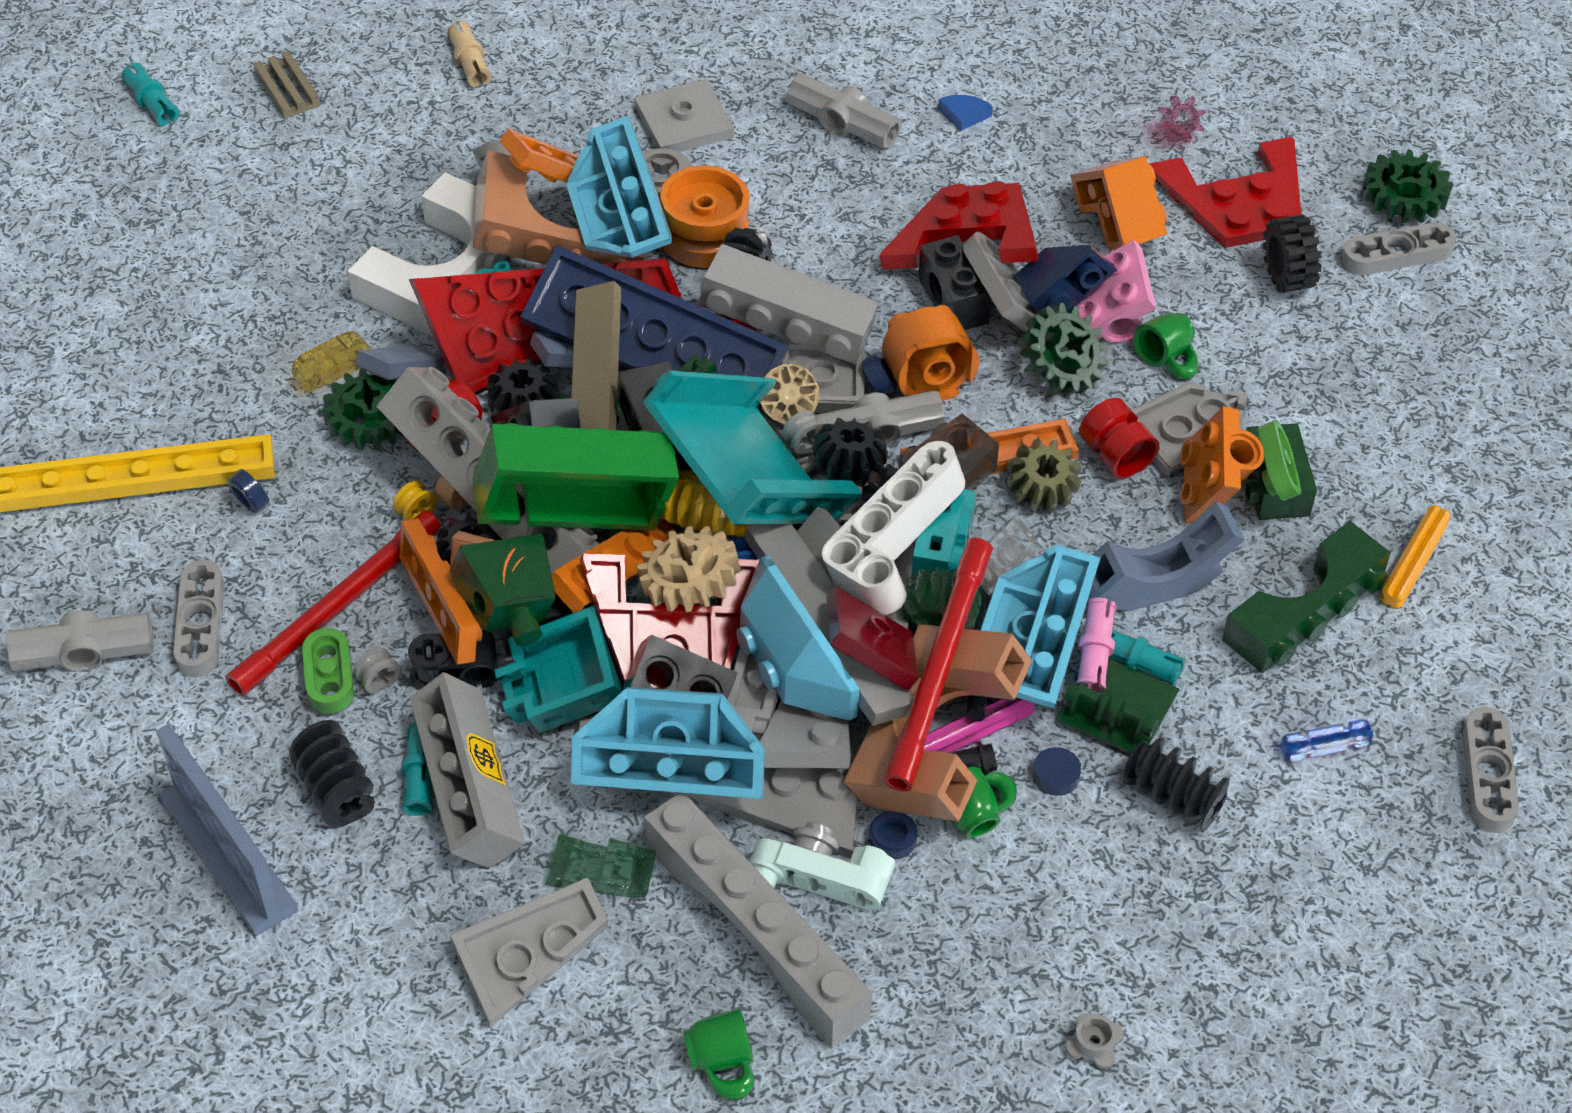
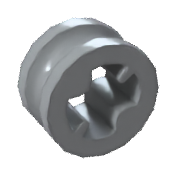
[782,410,823,454]
[353,647,401,694]

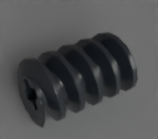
[289,719,375,827]
[1121,736,1230,833]

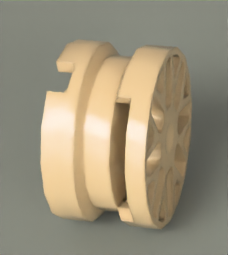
[760,364,819,425]

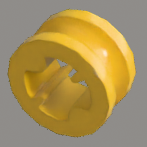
[393,481,438,520]

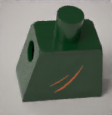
[449,534,555,646]

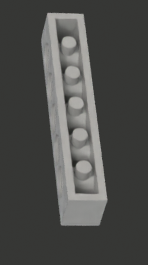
[376,367,599,574]

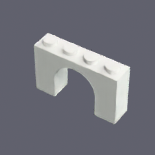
[347,172,507,336]

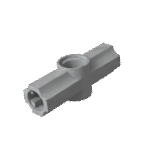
[786,73,902,149]
[815,390,945,447]
[6,611,154,672]

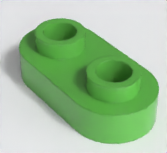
[1257,420,1301,501]
[302,628,354,714]

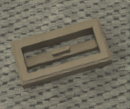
[253,51,320,119]

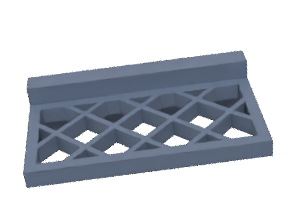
[156,724,298,937]

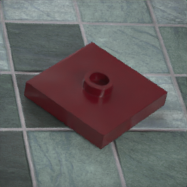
[826,586,919,690]

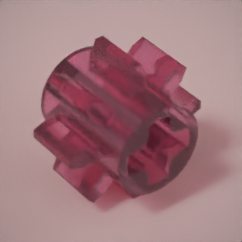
[1156,95,1206,143]

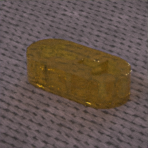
[291,331,371,392]

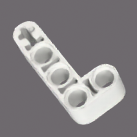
[822,441,966,615]

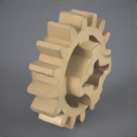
[637,526,741,612]

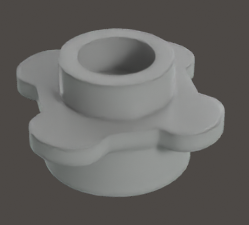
[1066,1014,1124,1069]

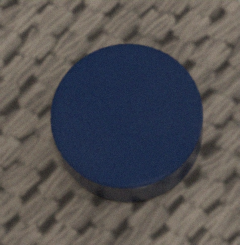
[862,353,898,395]
[228,469,269,513]
[1033,747,1081,796]
[869,811,918,860]

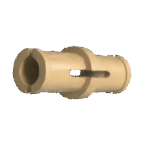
[447,21,492,87]

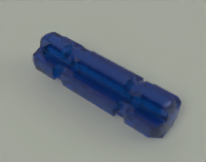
[1280,719,1373,762]

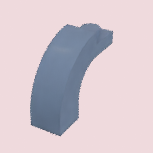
[1089,502,1245,610]

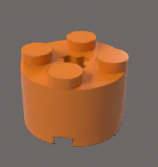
[882,305,979,401]

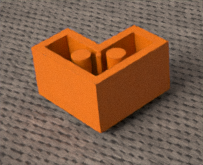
[1070,156,1167,250]

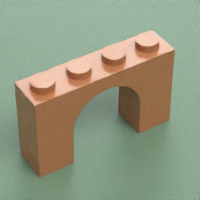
[473,150,644,265]
[844,624,1032,822]

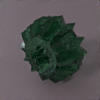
[902,566,981,631]

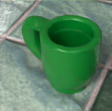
[1133,313,1199,380]
[951,766,1017,839]
[683,1008,755,1100]

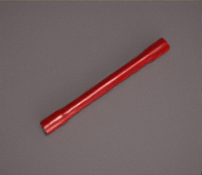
[225,510,441,697]
[884,537,993,791]

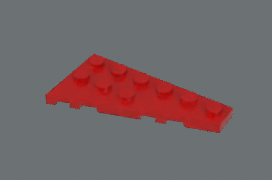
[408,258,681,392]

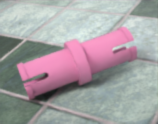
[1076,597,1116,693]

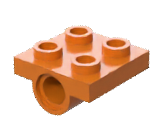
[1180,406,1264,523]

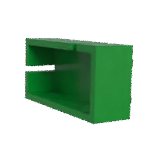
[472,423,679,531]

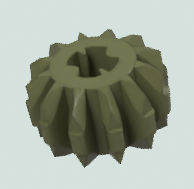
[1007,437,1081,513]

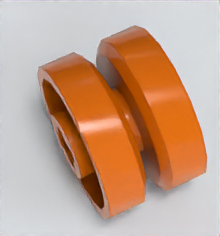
[660,165,750,268]

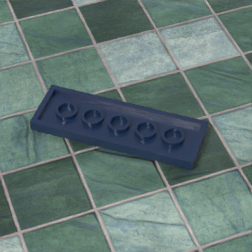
[520,245,788,411]

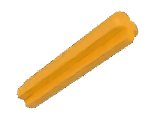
[1380,505,1451,609]

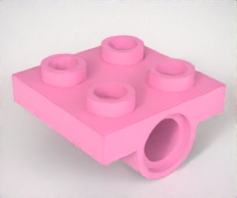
[1077,240,1156,343]

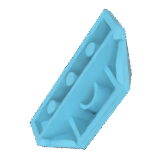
[566,115,672,258]
[981,545,1100,709]
[736,555,860,720]
[571,687,765,799]

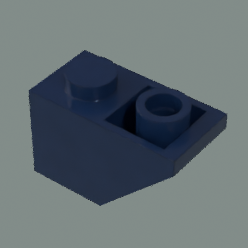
[1015,245,1117,311]

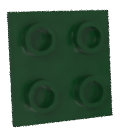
[1056,659,1180,754]

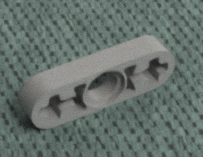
[1341,222,1457,275]
[173,560,225,678]
[1462,707,1519,833]

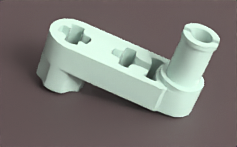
[749,838,896,910]

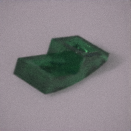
[545,834,656,898]

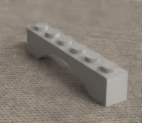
[644,793,872,1049]

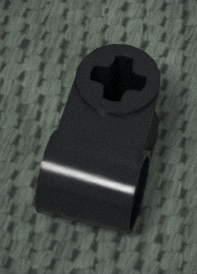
[408,629,499,690]

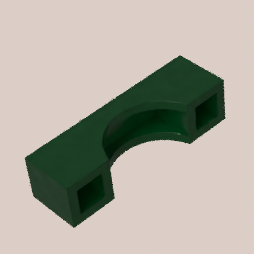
[1222,521,1391,673]

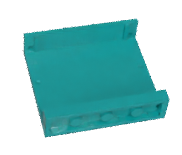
[642,370,862,524]

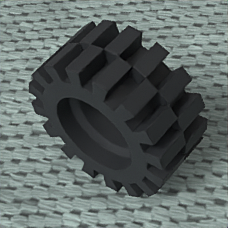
[1263,214,1322,293]

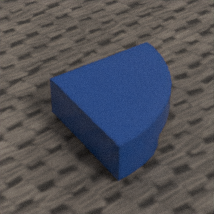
[938,95,993,131]

